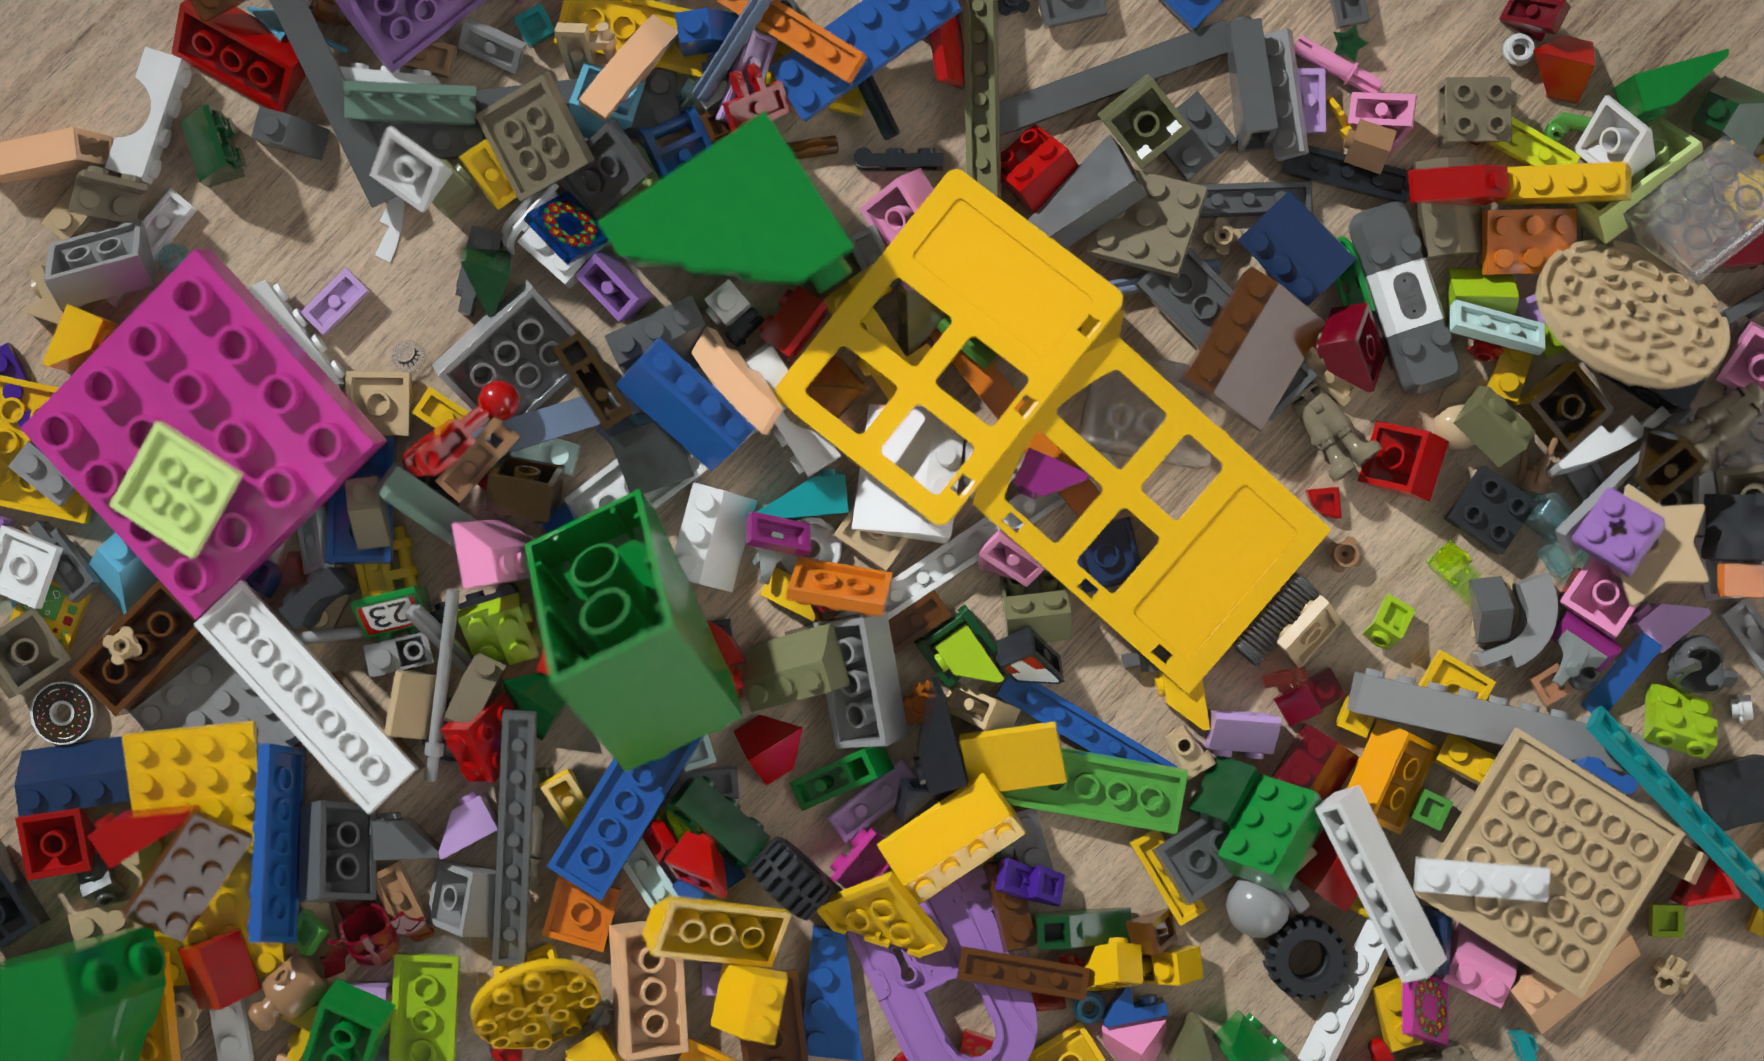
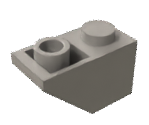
[363,632,434,678]

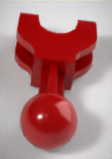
[402,380,520,476]

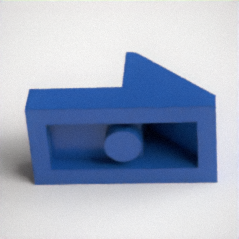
[1102,987,1169,1027]

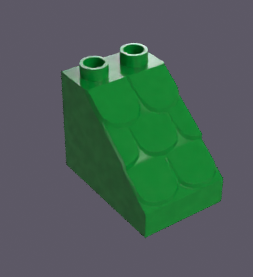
[597,111,854,295]
[525,488,743,772]
[0,926,166,1061]

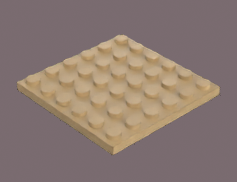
[1413,728,1685,999]

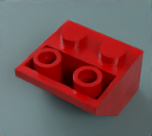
[1001,124,1079,214]

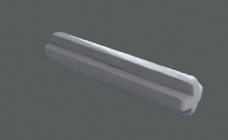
[405,603,474,672]

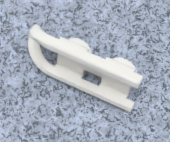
[501,183,559,255]

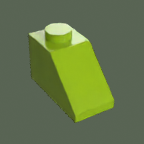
[934,625,1004,683]

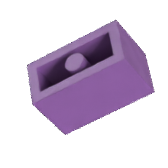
[575,251,654,322]

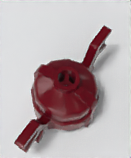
[320,903,435,978]

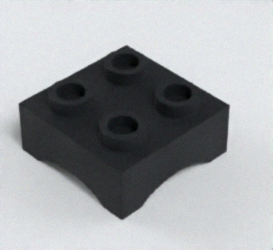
[1444,466,1538,555]
[1701,494,1764,562]
[278,567,360,630]
[1693,754,1764,832]

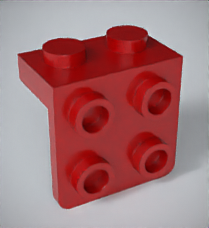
[440,694,516,782]

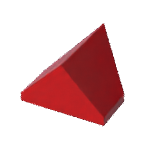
[1533,34,1595,104]
[733,714,803,786]
[1670,846,1741,907]

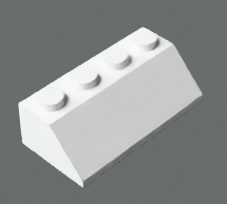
[247,280,346,390]

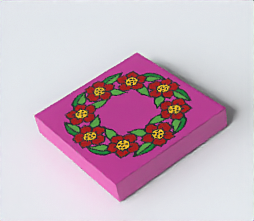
[1402,975,1449,1047]

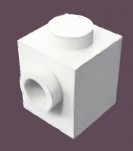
[704,279,751,327]

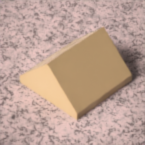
[384,669,436,740]

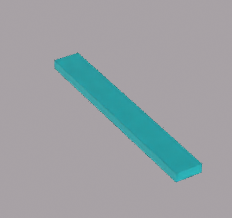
[1586,706,1764,912]

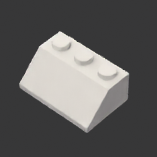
[674,482,758,592]

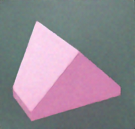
[1348,92,1417,160]
[978,528,1045,587]
[1102,1016,1167,1061]

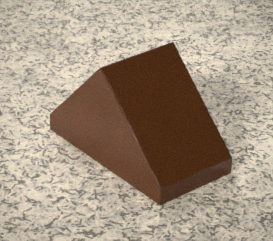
[1125,908,1178,955]

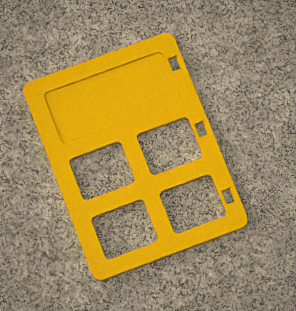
[775,169,1123,526]

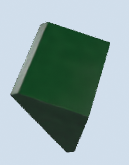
[1187,756,1261,835]

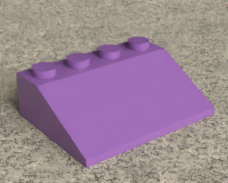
[335,0,486,73]

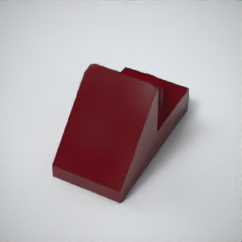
[1499,0,1571,41]
[1273,667,1346,727]

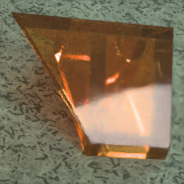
[806,357,869,419]

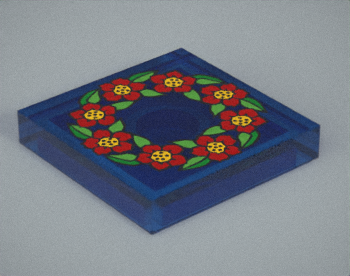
[523,191,609,265]

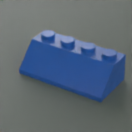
[615,337,755,471]

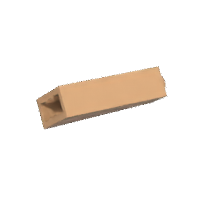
[0,127,113,183]

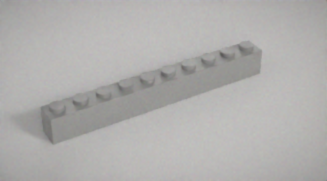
[1347,668,1672,772]

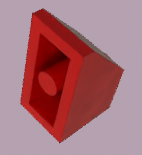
[665,831,728,899]

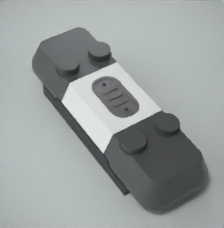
[1348,202,1461,395]

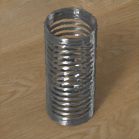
[1232,571,1322,667]

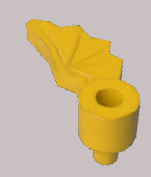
[1326,93,1353,140]

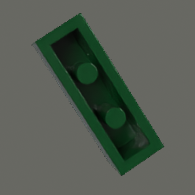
[666,775,770,869]

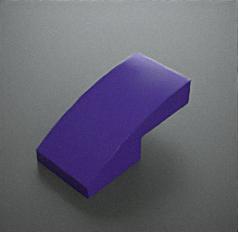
[995,858,1065,906]

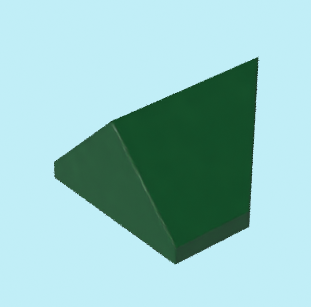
[460,248,512,317]
[502,672,568,741]

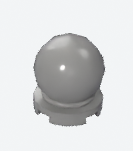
[1226,878,1310,937]

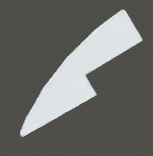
[375,196,404,262]

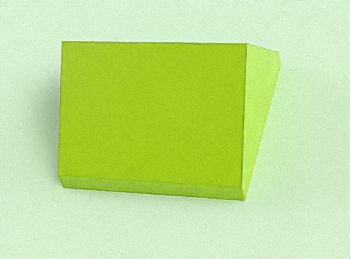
[1446,268,1520,330]

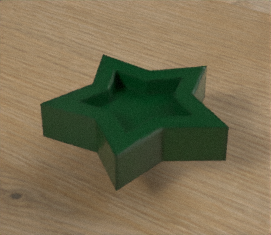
[1333,24,1369,62]

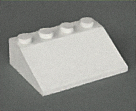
[851,404,964,544]

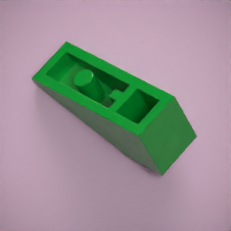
[789,746,895,811]

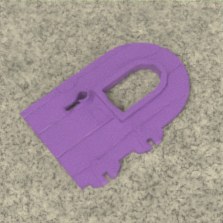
[846,867,1038,1061]

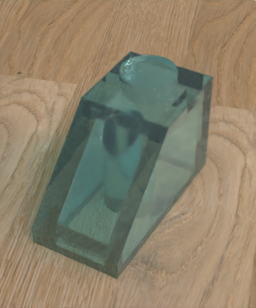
[1524,493,1574,543]

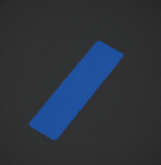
[1581,632,1662,713]

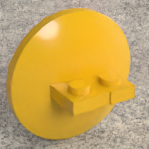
[470,942,601,1050]

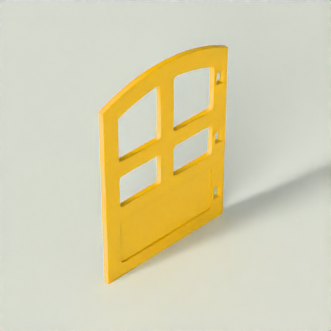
[972,337,1332,695]

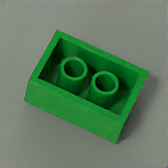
[1217,774,1323,893]

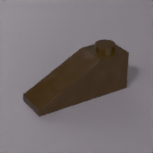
[552,331,633,431]

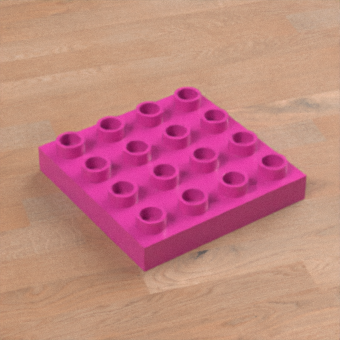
[20,249,387,619]

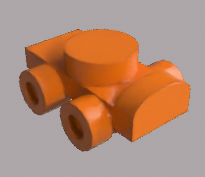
[902,679,931,725]

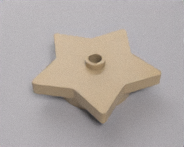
[1612,484,1708,607]

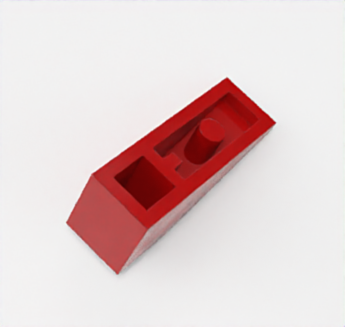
[1408,164,1510,206]
[88,804,202,869]

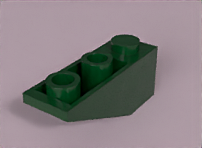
[1035,907,1131,950]

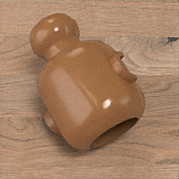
[248,955,328,1031]

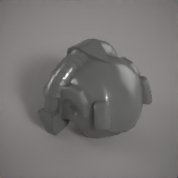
[1667,635,1738,694]

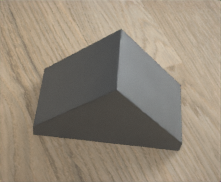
[1468,576,1514,643]

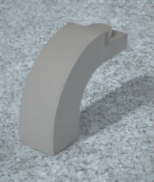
[1470,573,1558,670]

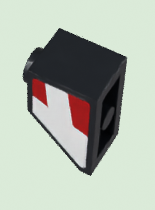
[995,627,1065,684]

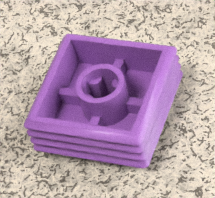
[1572,487,1666,577]

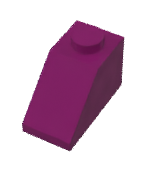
[1013,448,1090,500]

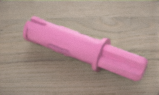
[1294,35,1383,93]

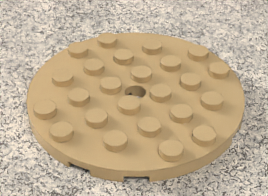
[1536,239,1730,388]

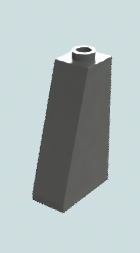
[1225,16,1278,153]
[1028,135,1148,249]

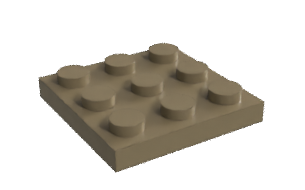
[475,72,595,202]
[1086,169,1208,279]

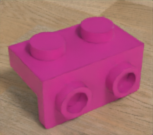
[830,826,890,889]

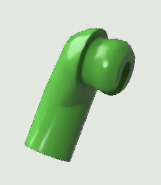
[1544,112,1591,142]

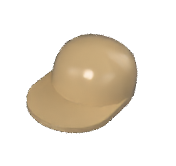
[1433,381,1477,451]

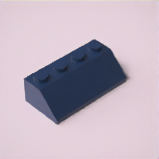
[14,736,131,817]

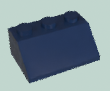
[1238,190,1356,306]

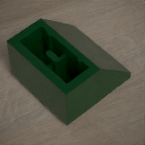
[181,104,246,188]

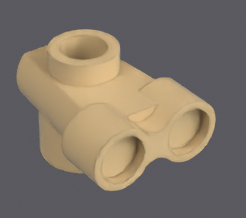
[1164,725,1216,781]

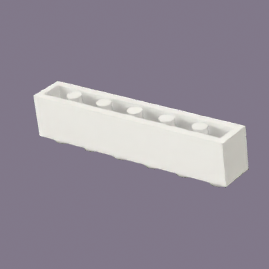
[1315,785,1447,983]

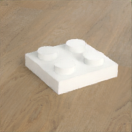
[0,525,63,609]

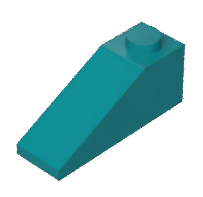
[757,469,849,519]

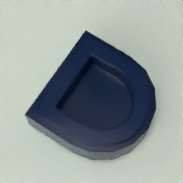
[245,560,282,598]

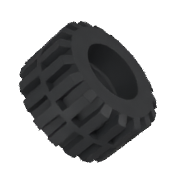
[749,836,834,921]
[1262,914,1349,1001]

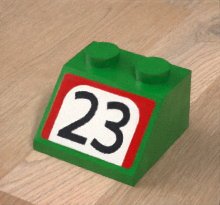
[350,586,433,643]

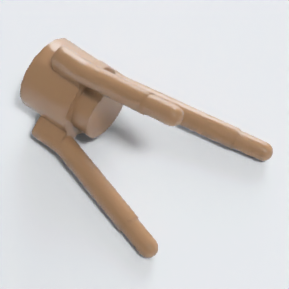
[1517,438,1568,495]

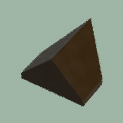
[1635,427,1709,504]

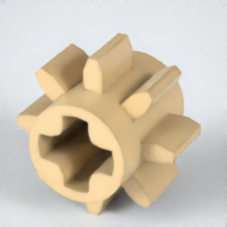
[1650,955,1695,997]

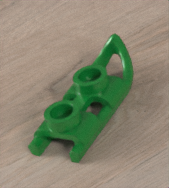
[1334,236,1376,311]

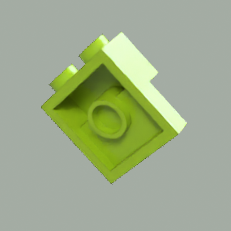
[457,592,544,666]
[1643,682,1718,759]

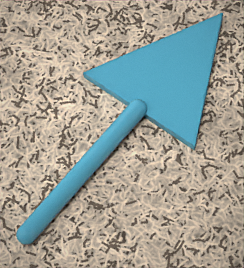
[247,6,348,53]

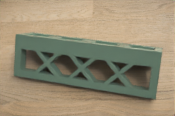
[343,80,476,126]
[375,462,479,548]

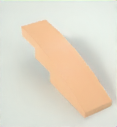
[579,14,678,123]
[691,327,783,435]

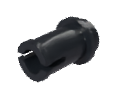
[724,307,765,347]

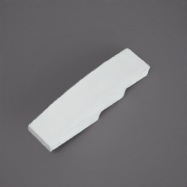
[1546,406,1671,477]

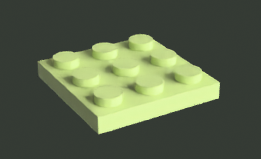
[109,421,244,559]

